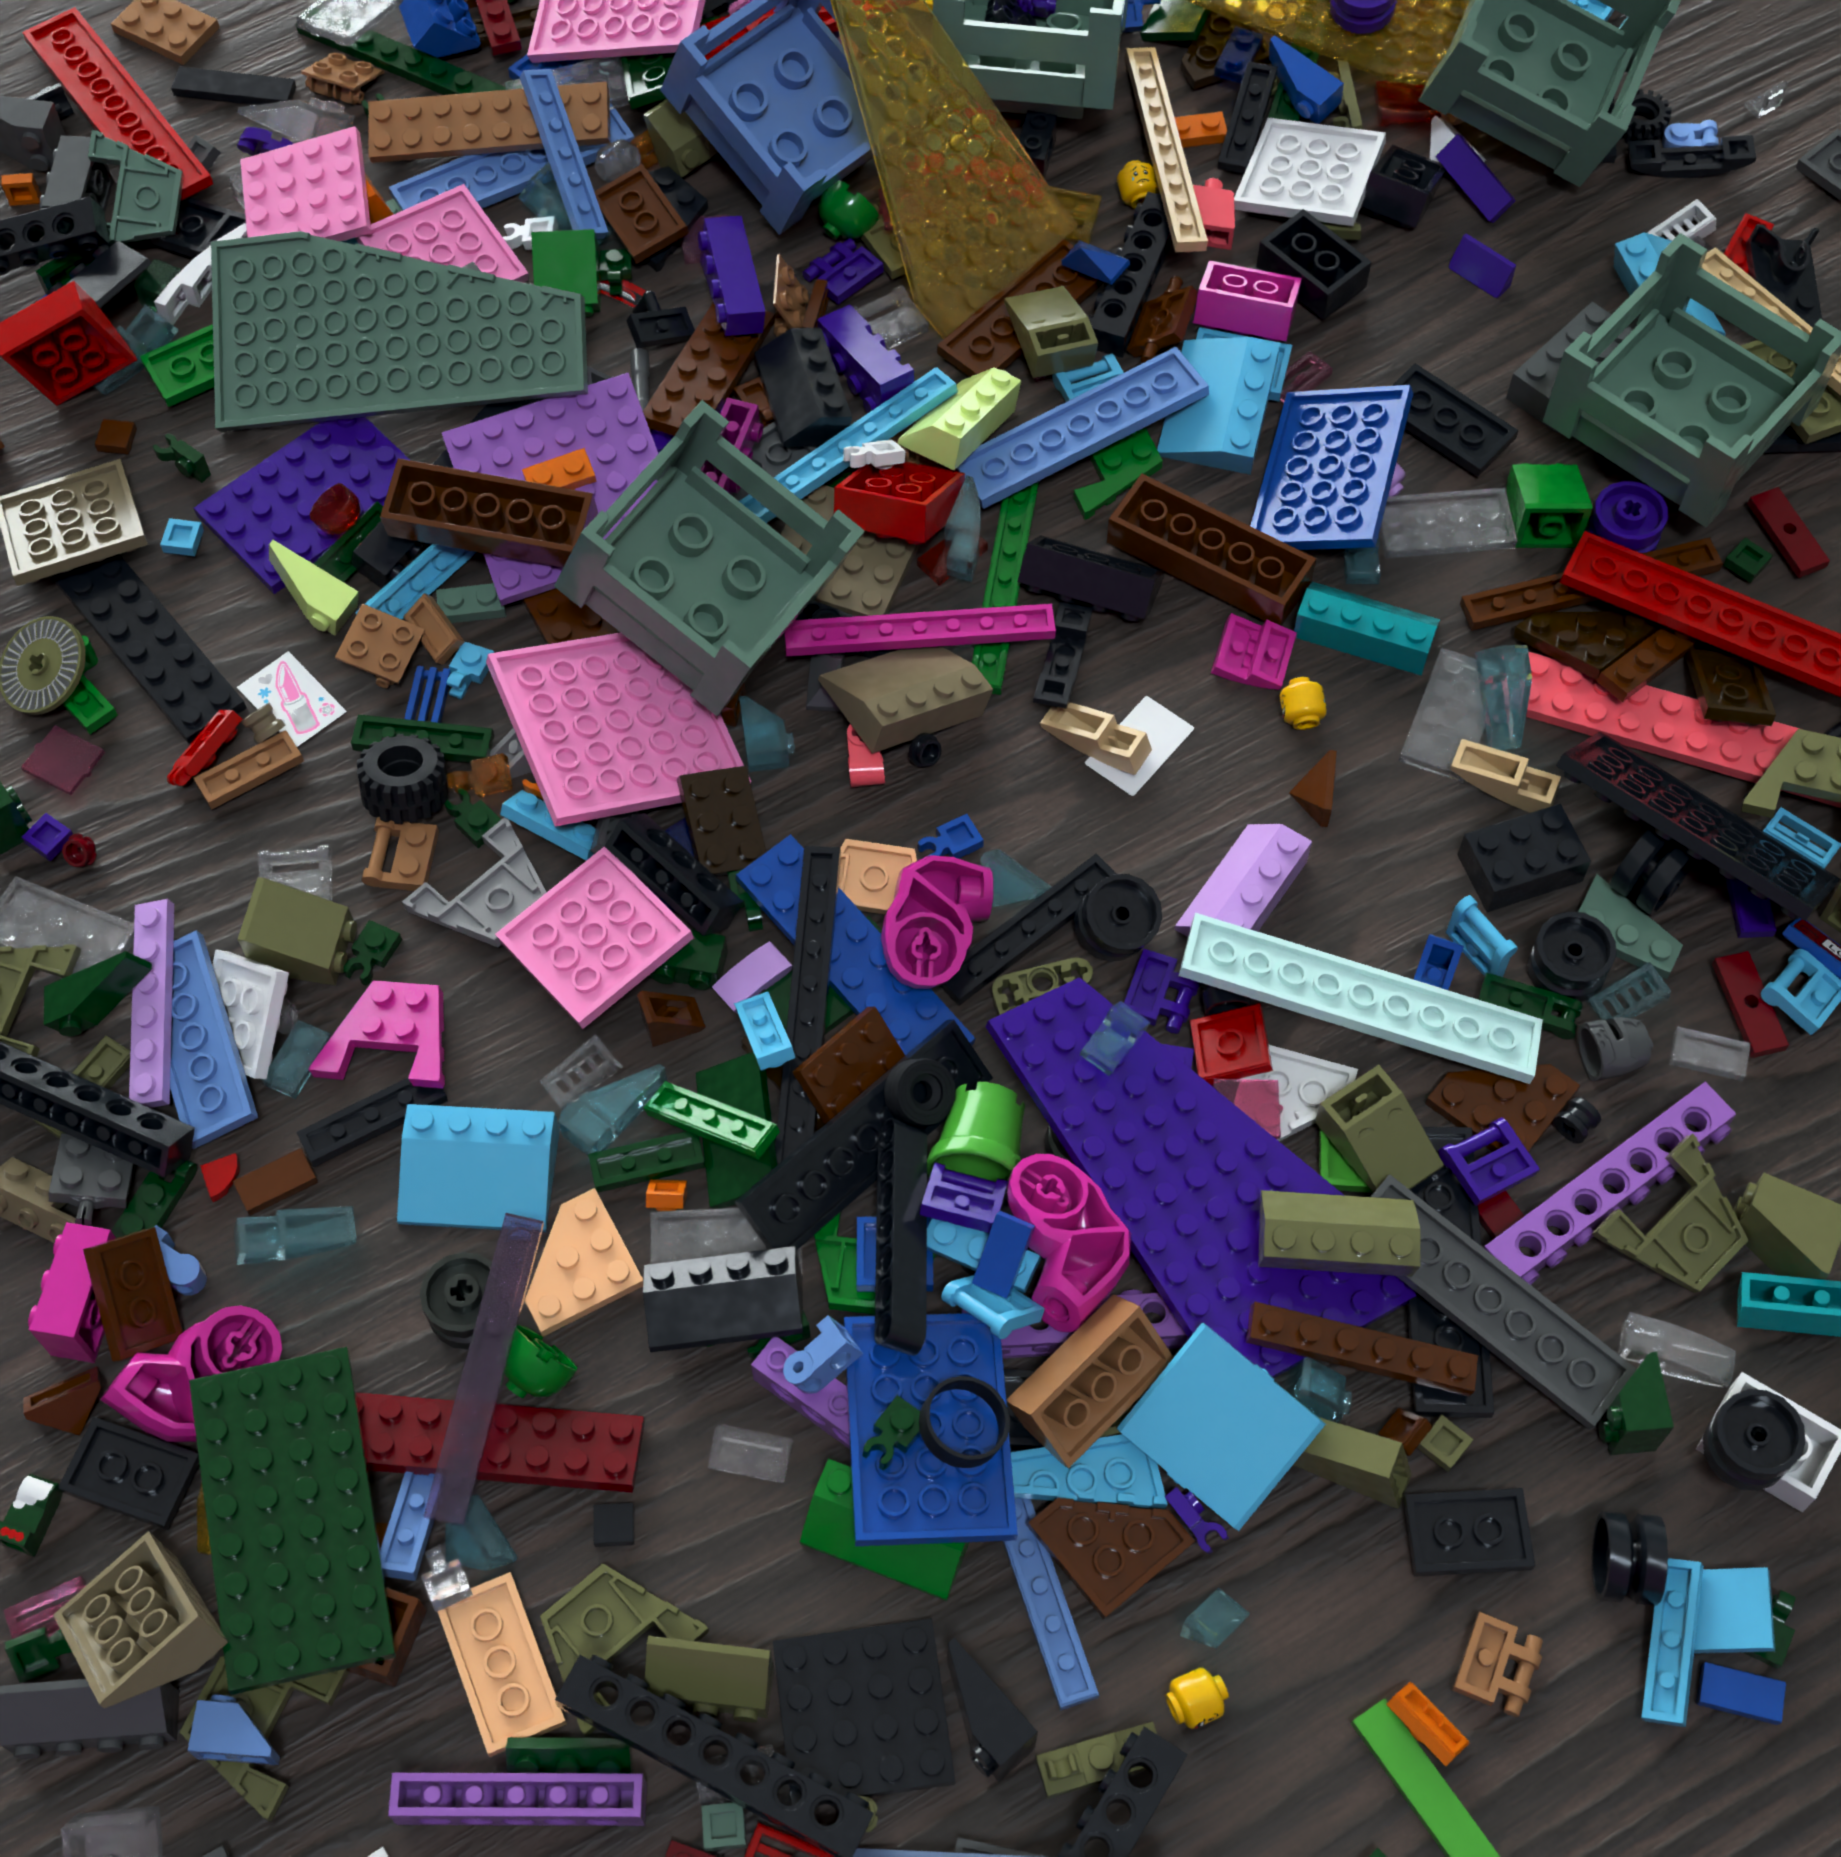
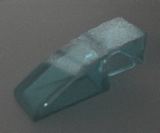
[93,304,179,395]
[945,475,981,582]
[233,1206,356,1265]

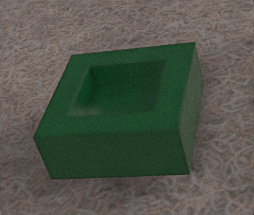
[1723,537,1773,583]

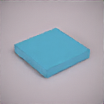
[1694,1567,1775,1654]

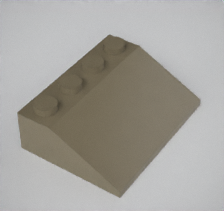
[818,646,993,753]
[53,1531,228,1709]

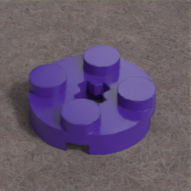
[237,127,293,156]

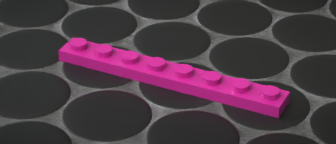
[784,604,1056,656]

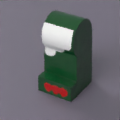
[0,1474,62,1557]

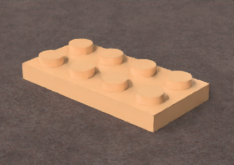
[435,1572,567,1757]

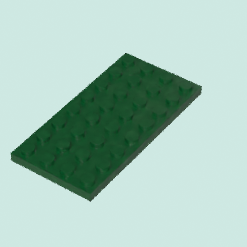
[189,1347,396,1695]

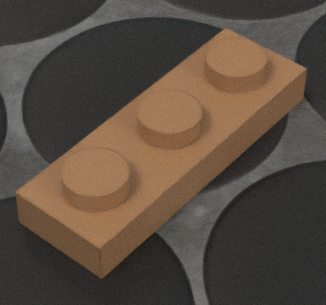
[193,730,304,810]

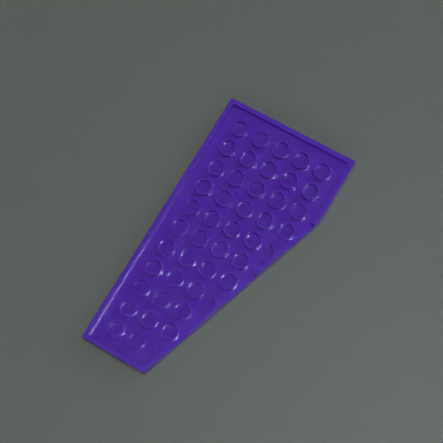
[986,977,1417,1378]

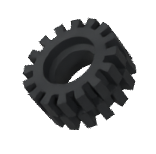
[1620,89,1672,144]

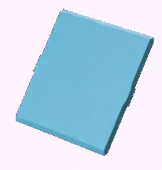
[1117,1322,1326,1531]

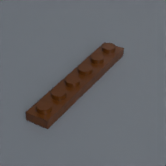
[1246,1301,1478,1397]

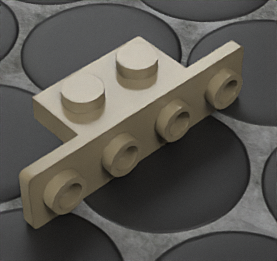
[0,1157,76,1243]

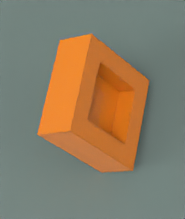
[1,173,41,206]
[646,1179,687,1212]

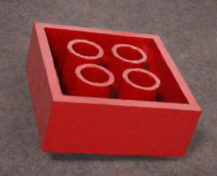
[0,280,137,406]
[834,461,965,544]

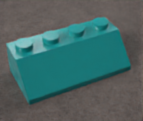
[1294,582,1440,676]

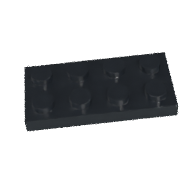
[1392,363,1518,477]

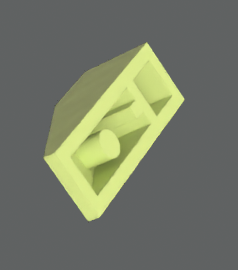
[269,540,358,636]

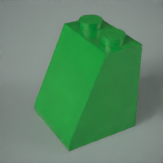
[531,229,601,317]
[1506,463,1592,548]

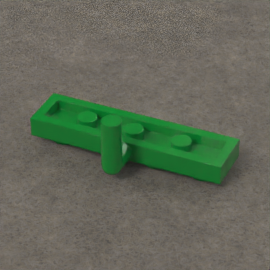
[41,636,118,735]

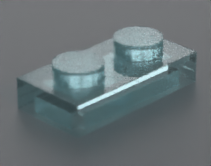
[261,1020,331,1099]

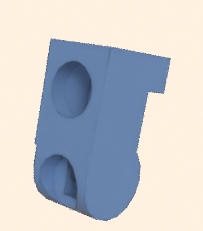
[154,1225,207,1296]
[783,1315,863,1394]

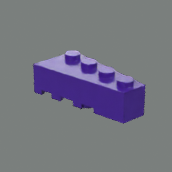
[698,216,766,336]
[817,304,914,413]

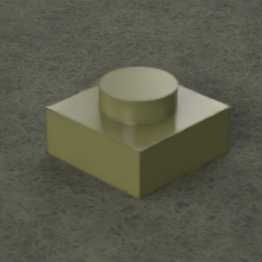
[1417,1415,1474,1473]

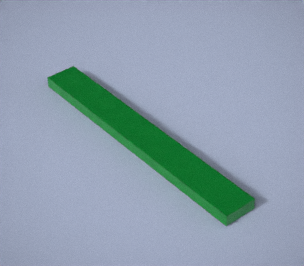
[972,481,1040,695]

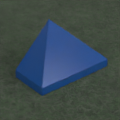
[1061,240,1130,285]

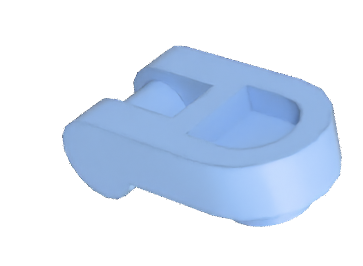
[1661,120,1719,148]

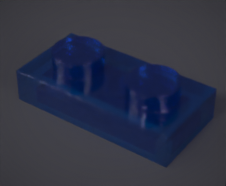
[1214,26,1263,84]

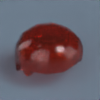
[310,483,361,535]

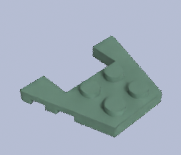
[88,130,184,247]

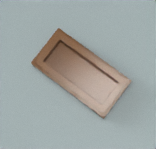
[403,593,465,665]

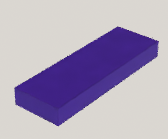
[1435,134,1516,223]

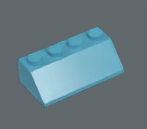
[1614,232,1726,336]

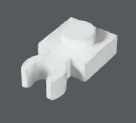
[503,216,559,250]
[843,440,905,469]

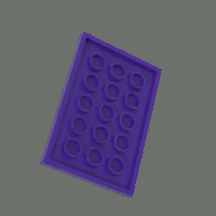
[194,417,410,594]

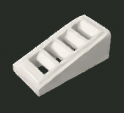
[1647,199,1716,241]

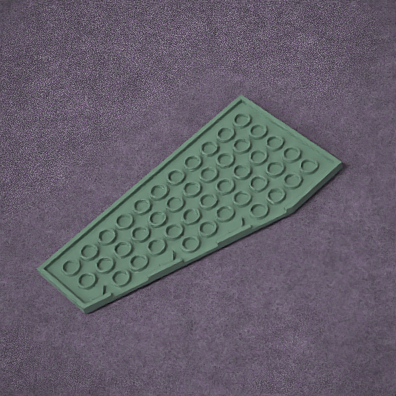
[211,231,588,432]

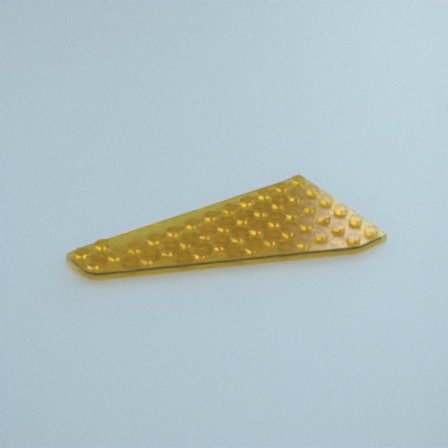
[830,0,1078,340]

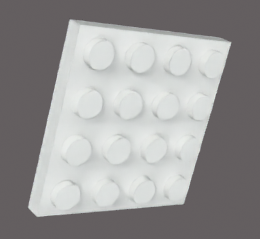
[1234,118,1386,226]

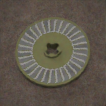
[0,616,86,715]

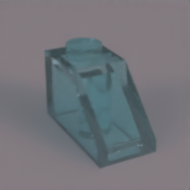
[739,696,795,772]
[1294,1358,1351,1423]

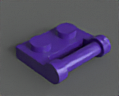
[1439,1118,1540,1206]
[919,1162,1008,1233]

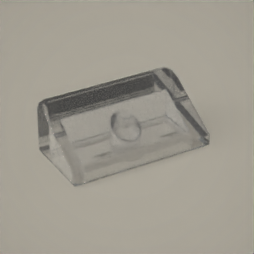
[708,1424,794,1483]

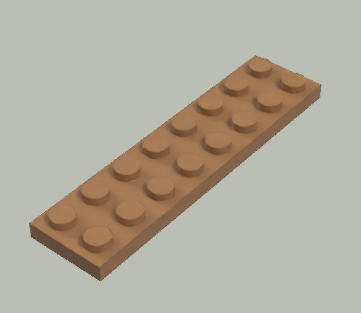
[368,82,610,163]

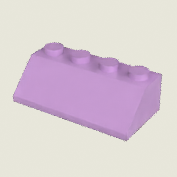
[1174,824,1312,937]

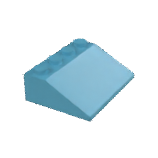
[1157,337,1280,475]
[397,1104,560,1232]

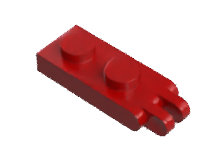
[167,710,242,786]

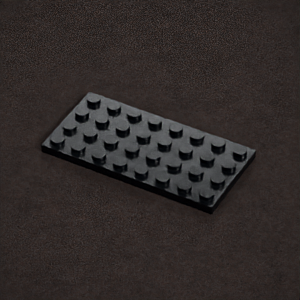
[1556,732,1841,921]

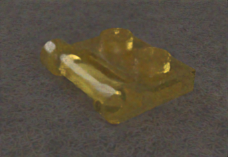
[1029,185,1102,244]

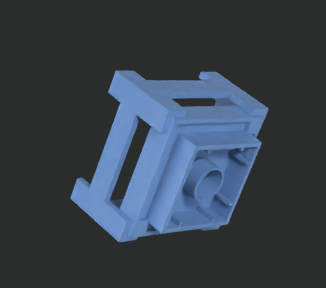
[660,0,941,235]

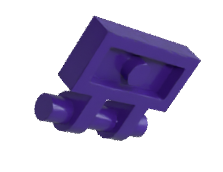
[802,238,884,304]
[1121,948,1200,1034]

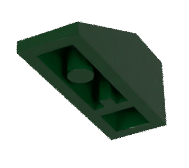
[44,951,152,1037]

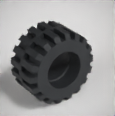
[357,734,449,824]

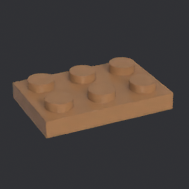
[111,0,219,65]

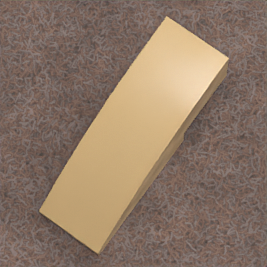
[1040,702,1152,775]
[1450,739,1561,813]

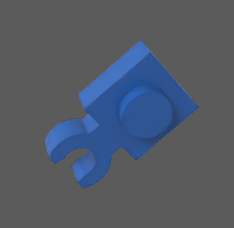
[918,814,984,859]

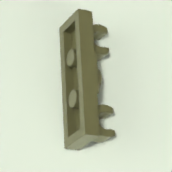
[1329,58,1363,130]
[1035,1722,1157,1799]

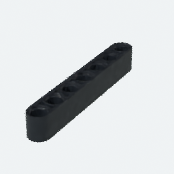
[874,1118,927,1356]

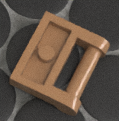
[362,817,439,891]

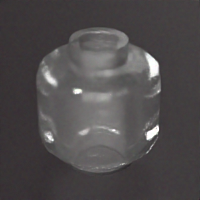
[595,139,641,183]

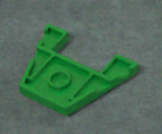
[1073,427,1163,520]
[814,1211,937,1314]

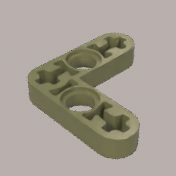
[992,957,1093,1016]

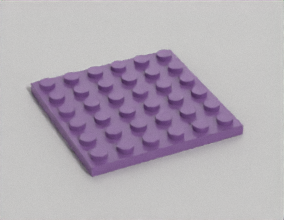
[442,373,659,606]

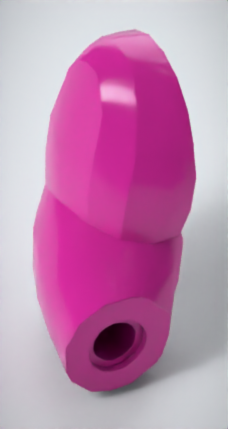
[881,855,993,989]
[1007,1154,1131,1332]
[100,1305,282,1442]

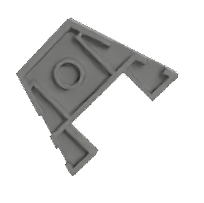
[402,817,547,947]

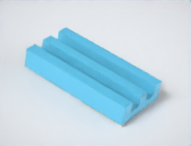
[1763,807,1841,869]

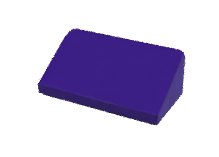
[1448,234,1516,298]

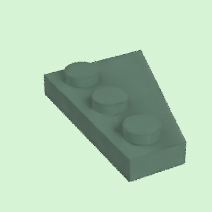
[1578,874,1683,979]

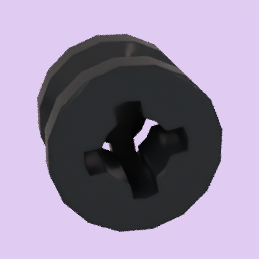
[1553,1097,1601,1144]

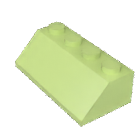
[898,367,1022,470]

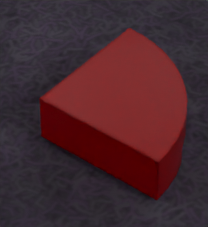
[200,1153,240,1202]

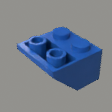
[399,0,481,58]

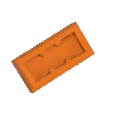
[1386,1682,1470,1766]

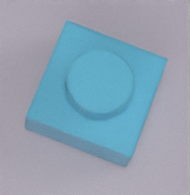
[160,518,204,556]

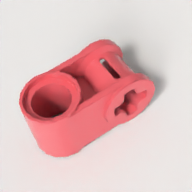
[847,724,885,788]

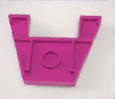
[309,980,445,1089]

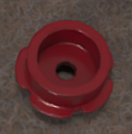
[62,833,97,867]

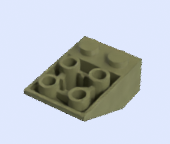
[1004,286,1098,378]
[1315,1065,1444,1193]

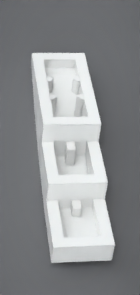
[154,223,247,326]

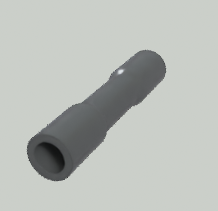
[630,348,651,430]

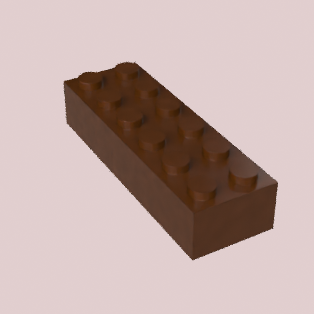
[380,458,598,568]
[1107,474,1316,626]

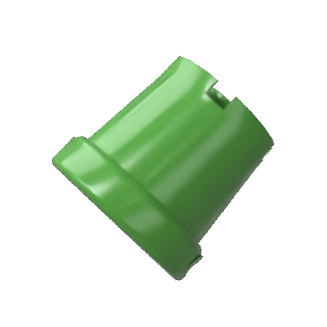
[927,1082,1025,1186]

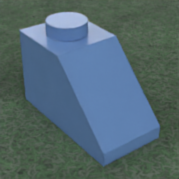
[187,1695,280,1765]

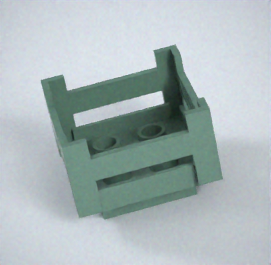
[930,0,1128,119]
[1419,0,1681,187]
[1543,233,1841,527]
[554,400,865,716]

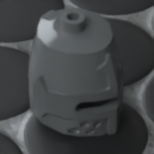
[1578,1017,1653,1081]

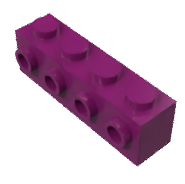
[702,397,763,495]

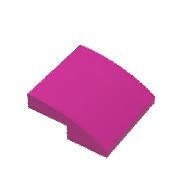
[1211,613,1297,690]

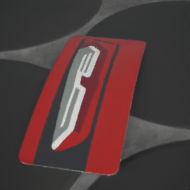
[600,278,646,308]

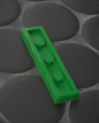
[643,1081,780,1160]

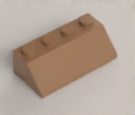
[1006,1294,1174,1469]

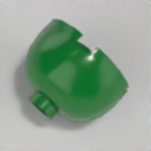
[818,180,879,240]
[499,1324,577,1398]

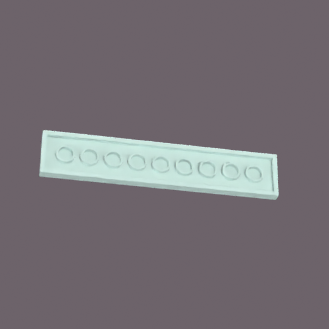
[1179,913,1543,1084]

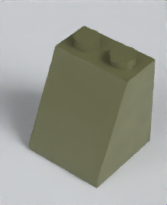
[237,877,357,986]
[1733,1173,1841,1280]

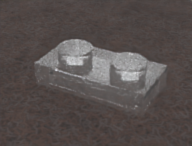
[1670,1026,1751,1081]

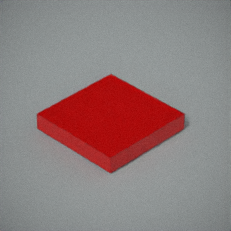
[1190,1003,1273,1085]

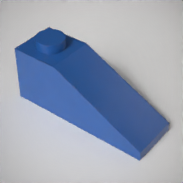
[1269,35,1344,124]

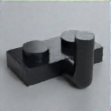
[626,290,695,348]

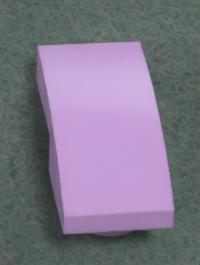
[712,941,793,1013]

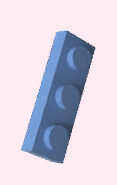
[380,1472,448,1581]

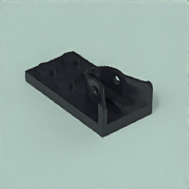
[1745,224,1822,328]

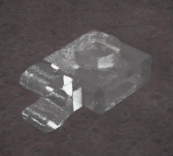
[420,1546,473,1612]

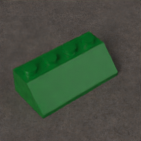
[800,1458,970,1601]

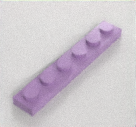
[129,899,174,1108]

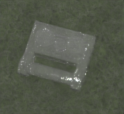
[853,285,928,350]
[258,844,332,901]

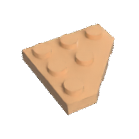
[525,1188,643,1337]

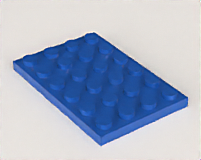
[1250,385,1414,550]
[843,1313,1018,1546]

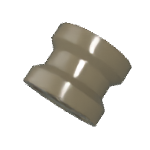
[241,703,285,744]

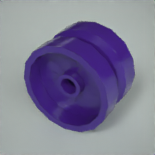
[1330,0,1397,34]
[1586,481,1668,553]

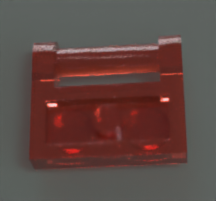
[1374,80,1441,126]

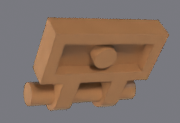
[1452,1612,1543,1717]

